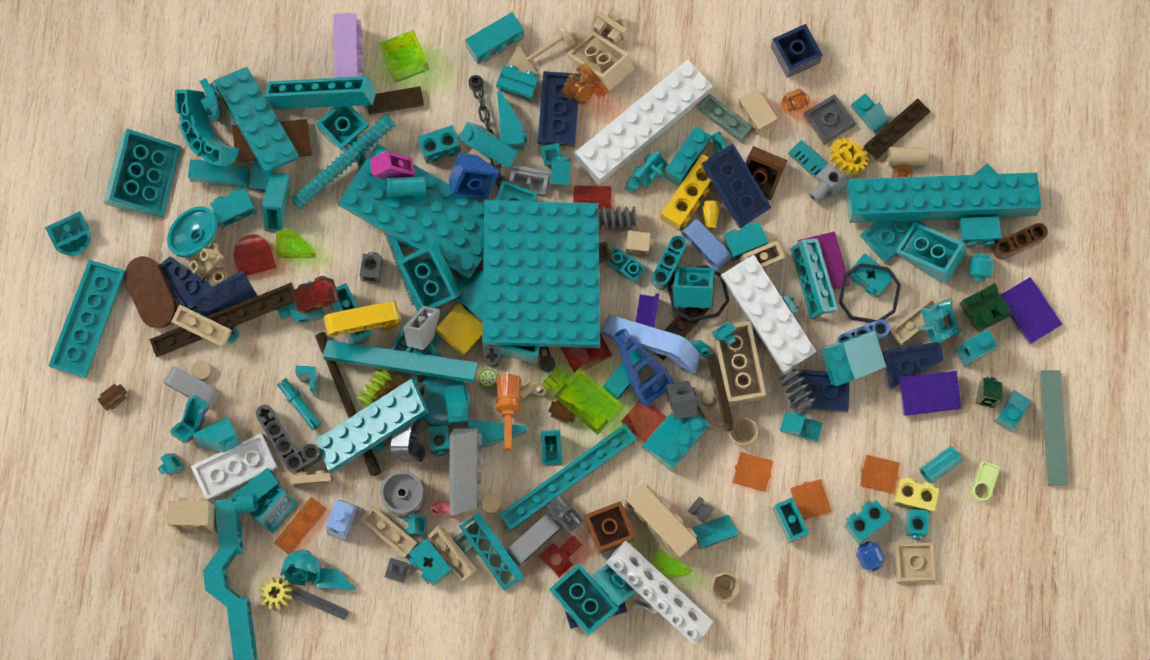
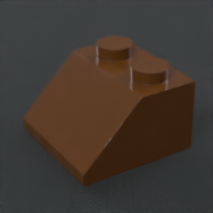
[745,146,788,201]

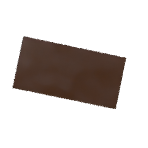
[232,119,312,163]

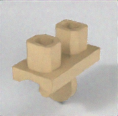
[593,11,627,44]
[189,243,224,280]

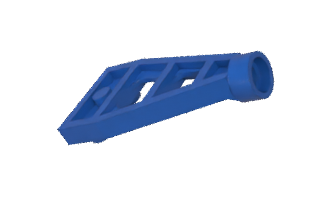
[613,328,674,407]

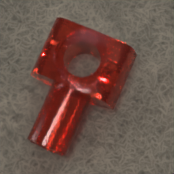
[539,535,582,578]

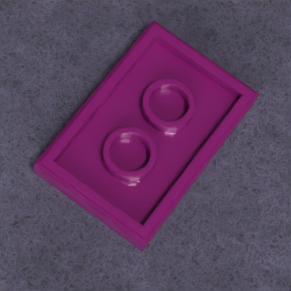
[798,231,850,290]

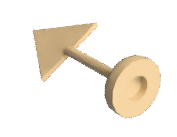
[507,23,575,75]

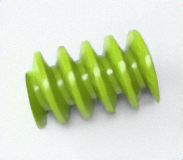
[356,368,397,406]

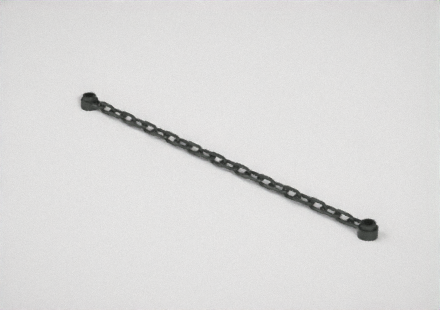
[468,75,555,372]

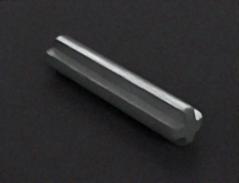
[292,588,349,620]

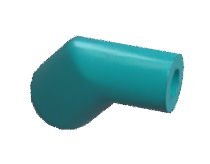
[689,340,711,358]

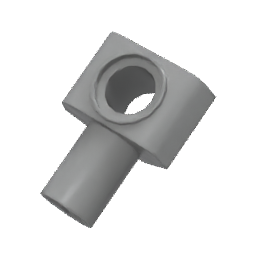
[809,164,848,203]

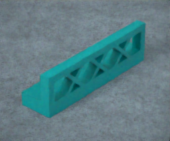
[790,238,838,319]
[459,512,524,591]

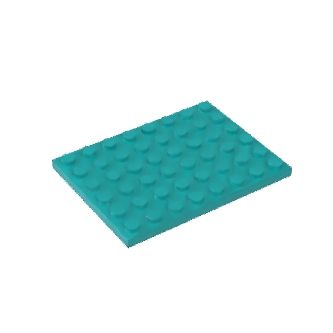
[483,200,600,348]

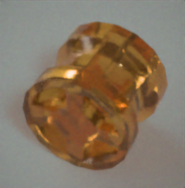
[892,164,913,178]

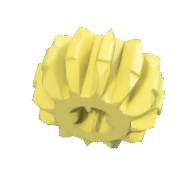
[259,576,293,610]

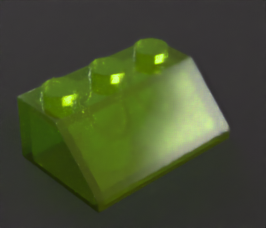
[554,368,624,435]

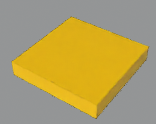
[435,303,483,356]

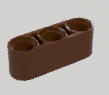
[993,223,1048,260]

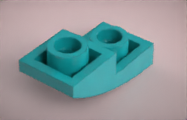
[605,245,646,283]

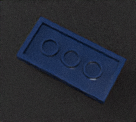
[538,71,580,147]
[701,144,771,228]

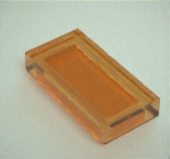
[576,62,609,97]

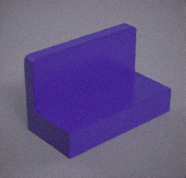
[636,293,659,328]

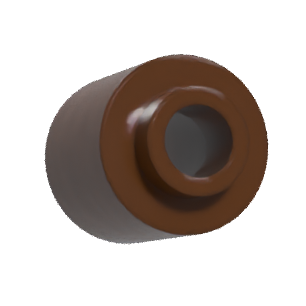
[97,383,128,411]
[548,399,578,424]

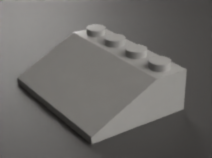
[450,428,482,515]

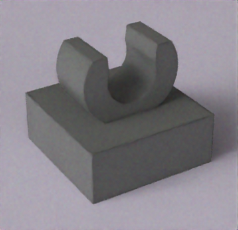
[384,558,410,583]

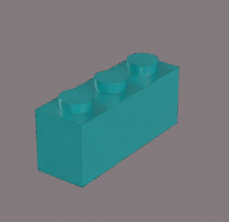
[465,12,524,64]
[664,126,711,187]
[327,283,371,344]

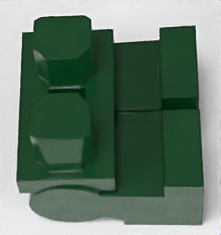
[959,283,1012,332]

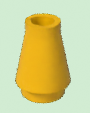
[702,201,721,229]

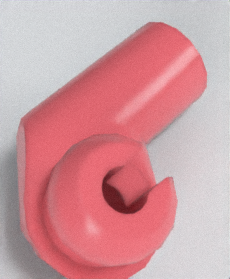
[429,500,458,519]

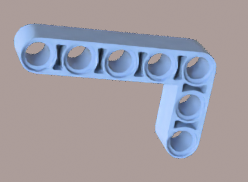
[601,315,703,374]

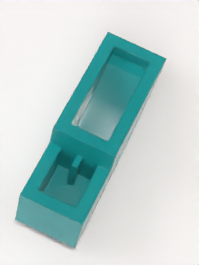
[188,159,250,188]

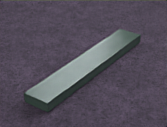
[1040,370,1069,486]

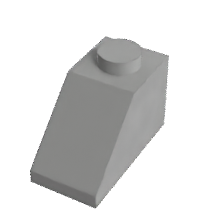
[403,306,440,350]

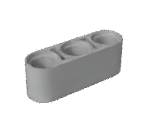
[163,366,221,409]
[506,514,561,566]

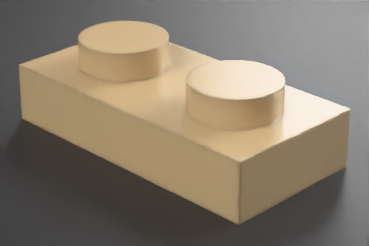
[696,387,724,431]
[291,471,333,487]

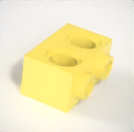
[893,477,939,514]

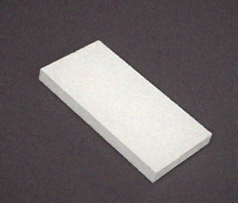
[191,433,278,501]

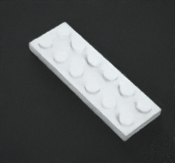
[721,255,816,373]

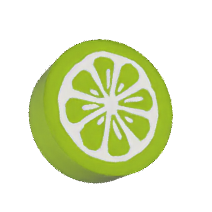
[478,369,497,389]

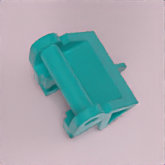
[918,298,962,343]

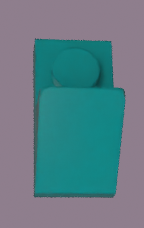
[850,93,889,134]
[780,412,823,443]

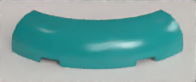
[175,89,239,166]

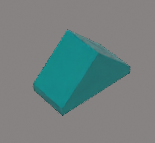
[541,430,562,465]

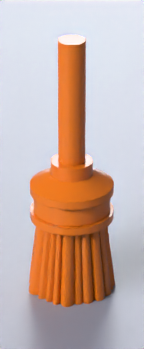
[496,373,522,451]

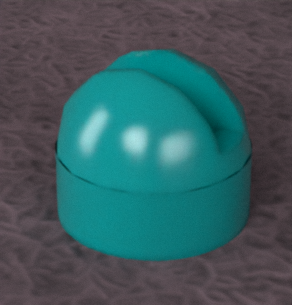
[625,176,640,192]

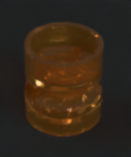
[561,73,595,106]

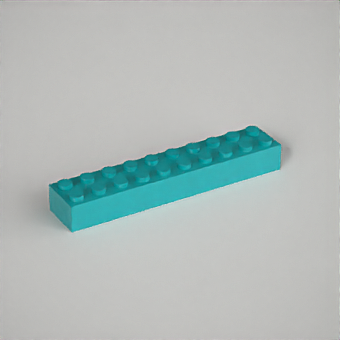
[846,172,1042,223]

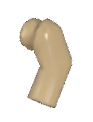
[519,381,547,399]

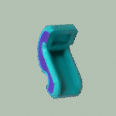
[170,395,210,443]

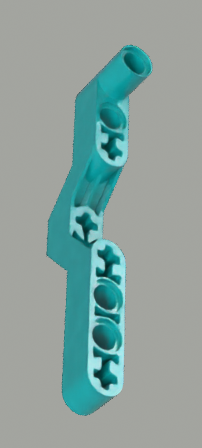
[203,494,258,660]

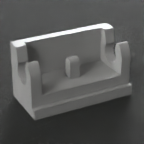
[509,164,550,196]

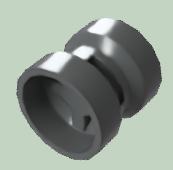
[688,496,715,523]

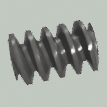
[598,206,636,230]
[779,370,816,414]

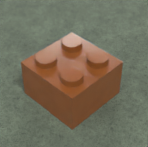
[584,501,635,555]

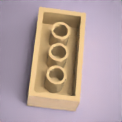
[711,321,766,406]
[624,483,697,562]

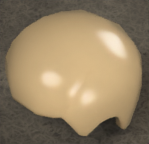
[729,417,759,447]
[710,571,740,603]

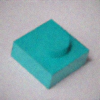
[540,143,562,166]

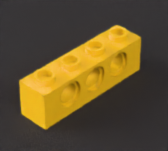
[660,154,711,231]

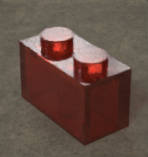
[292,276,340,315]

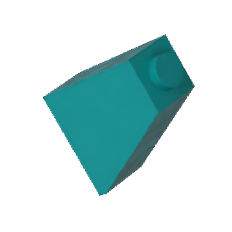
[262,172,290,233]

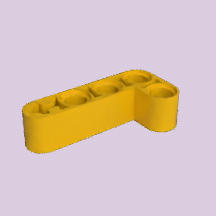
[323,301,401,337]

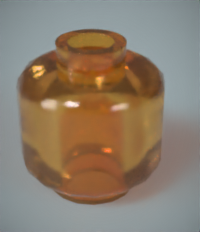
[781,89,810,116]

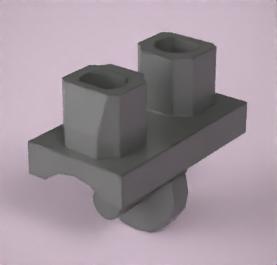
[546,494,584,534]

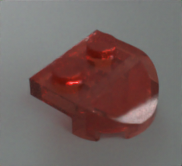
[233,234,276,275]

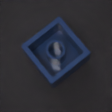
[770,24,823,78]

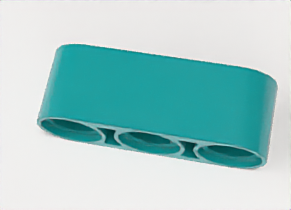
[652,235,686,289]
[602,349,647,400]

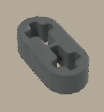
[482,335,501,367]

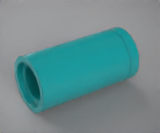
[386,177,426,197]
[919,446,962,484]

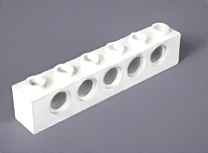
[606,540,713,644]

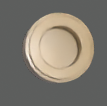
[191,361,212,381]
[481,494,501,514]

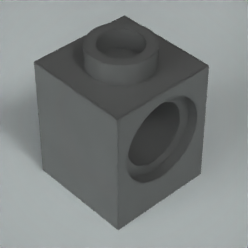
[359,252,383,283]

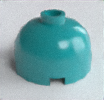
[280,549,321,586]

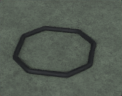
[839,263,901,323]
[668,265,729,322]

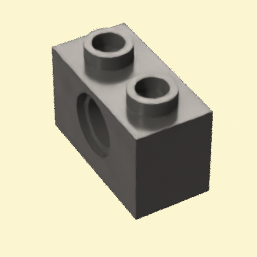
[666,381,700,419]

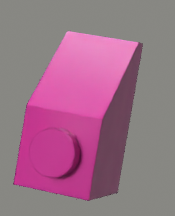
[370,151,415,180]

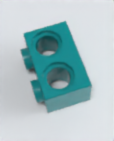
[417,125,461,163]
[844,500,891,545]

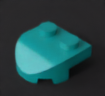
[200,78,222,124]
[45,211,91,256]

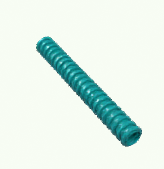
[291,114,396,210]

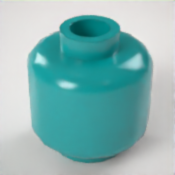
[968,253,995,282]

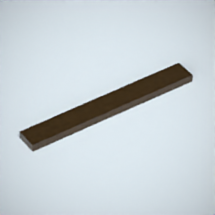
[149,283,299,357]

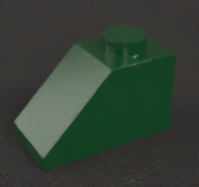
[975,377,1003,408]

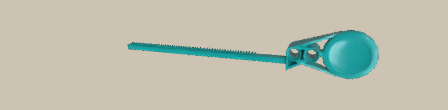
[350,137,471,427]

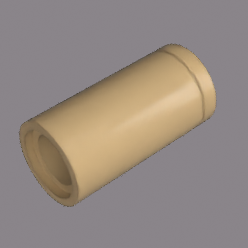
[888,147,928,166]

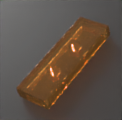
[274,497,327,555]

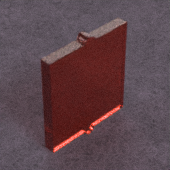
[621,401,667,442]

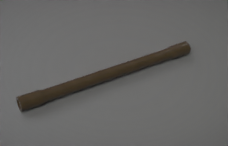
[315,332,382,477]

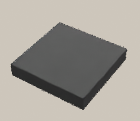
[803,94,856,144]

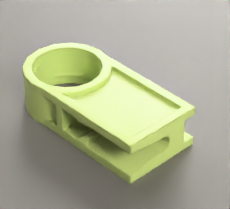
[971,461,1000,502]

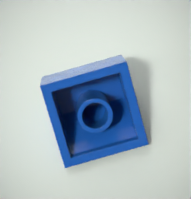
[448,153,499,199]

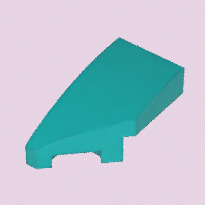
[316,568,356,591]

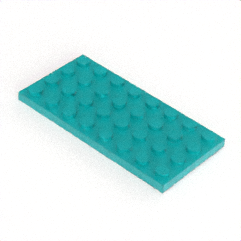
[338,144,484,281]

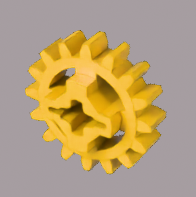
[828,137,869,176]

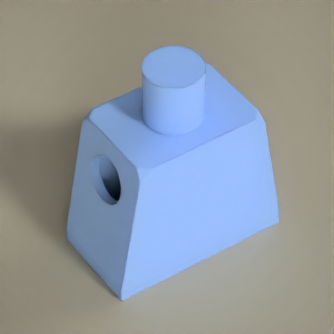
[326,500,359,541]

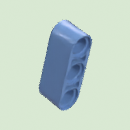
[681,219,732,271]
[835,319,890,343]

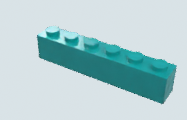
[264,76,377,110]

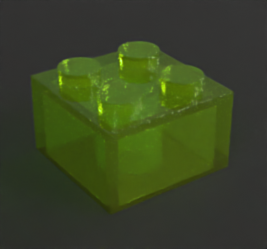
[379,30,429,83]

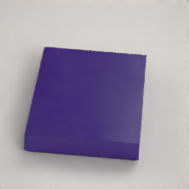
[1000,277,1062,345]
[899,370,962,416]

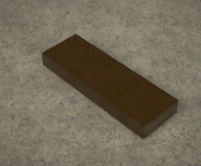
[367,86,424,115]

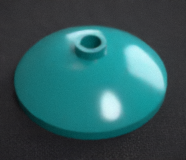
[167,206,218,257]

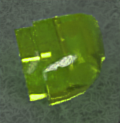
[541,366,569,391]

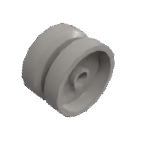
[380,470,425,517]

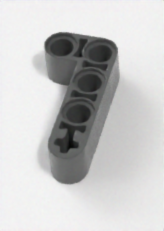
[391,383,427,462]
[256,405,321,474]

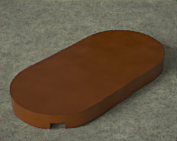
[125,256,177,328]

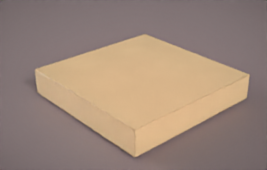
[893,542,937,583]

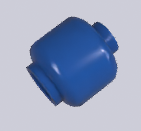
[856,541,885,572]

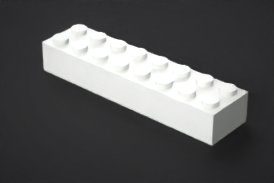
[575,60,713,186]

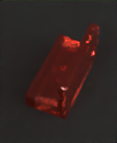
[573,185,611,209]

